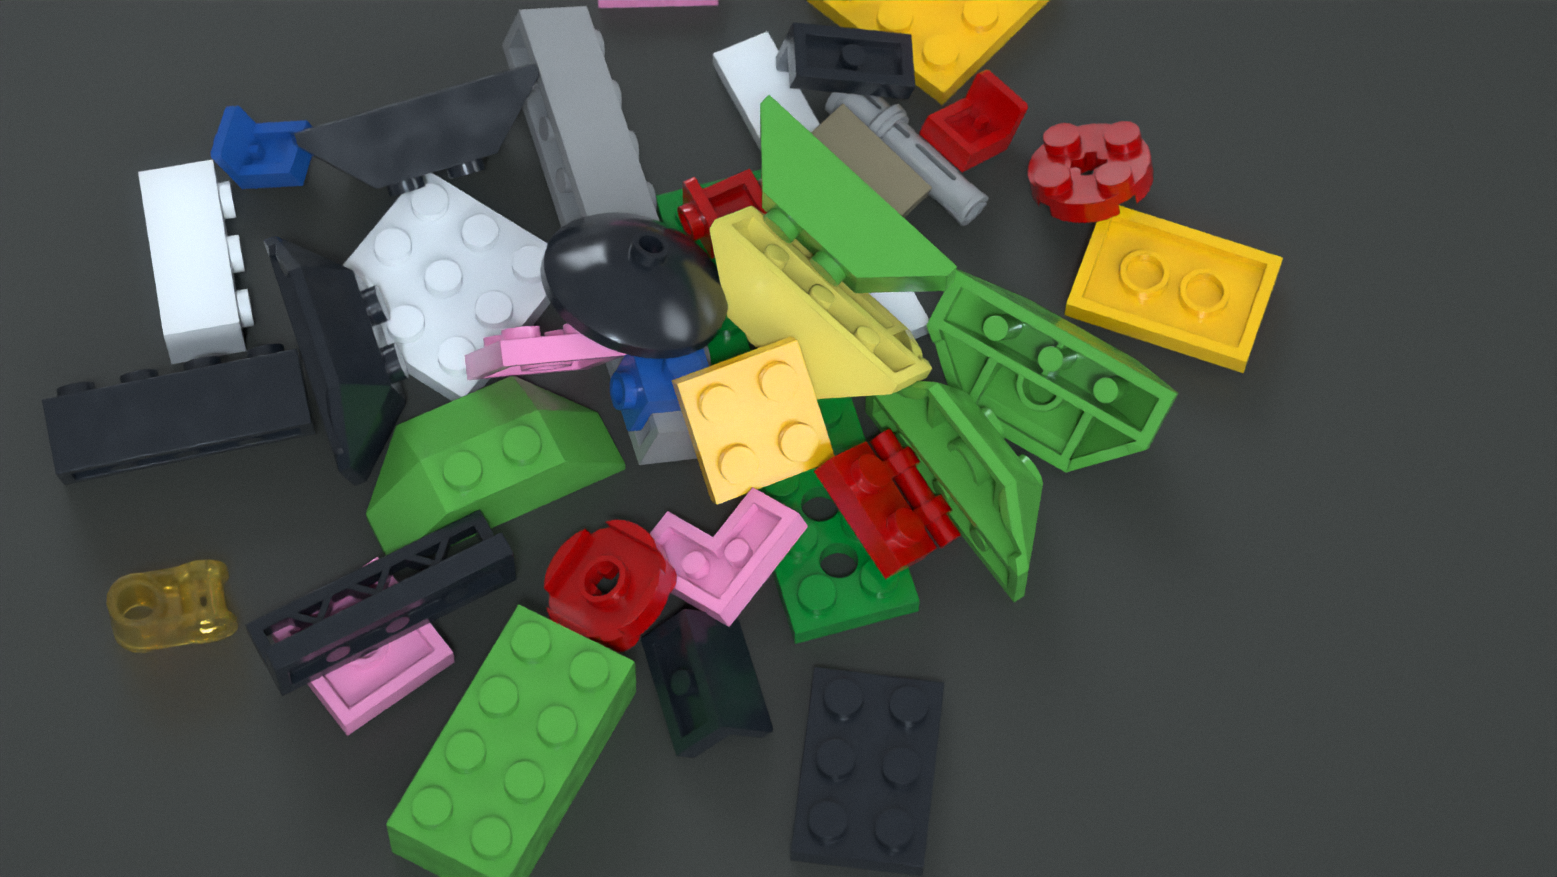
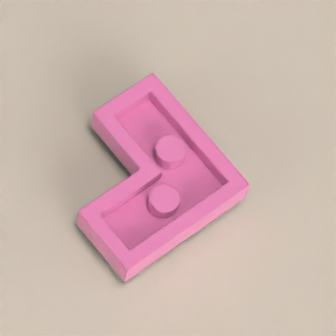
[650,487,808,627]

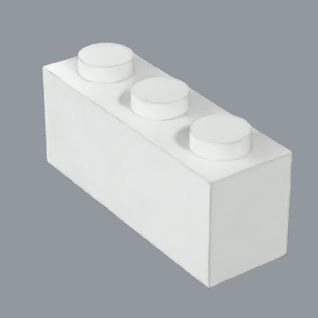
[138,159,254,364]

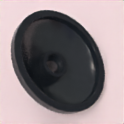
[540,213,728,359]

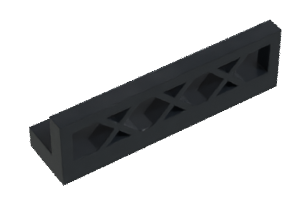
[245,510,517,696]

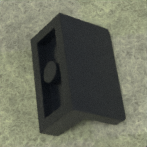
[776,22,915,99]
[641,609,773,758]

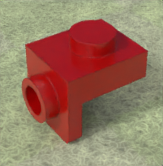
[919,70,1028,173]
[677,168,767,259]

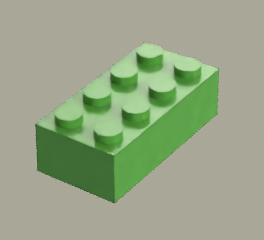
[386,605,636,877]

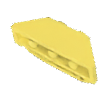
[709,206,932,399]

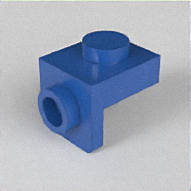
[211,106,313,189]
[610,348,709,432]

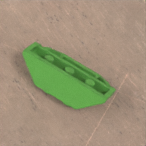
[760,95,957,293]
[926,269,1179,472]
[366,375,626,556]
[865,381,1043,602]

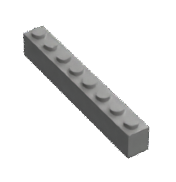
[502,6,711,465]

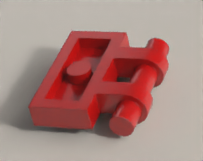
[814,429,961,579]

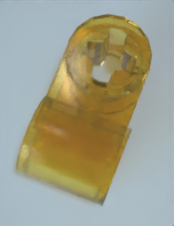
[106,559,238,652]

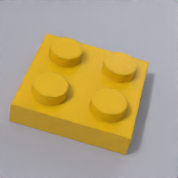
[671,336,835,504]

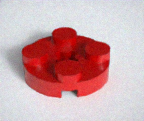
[1028,121,1154,223]
[544,520,677,652]

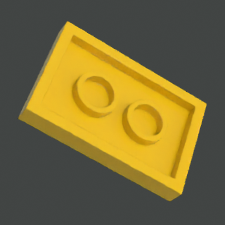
[1064,205,1283,373]

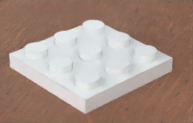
[343,173,550,401]

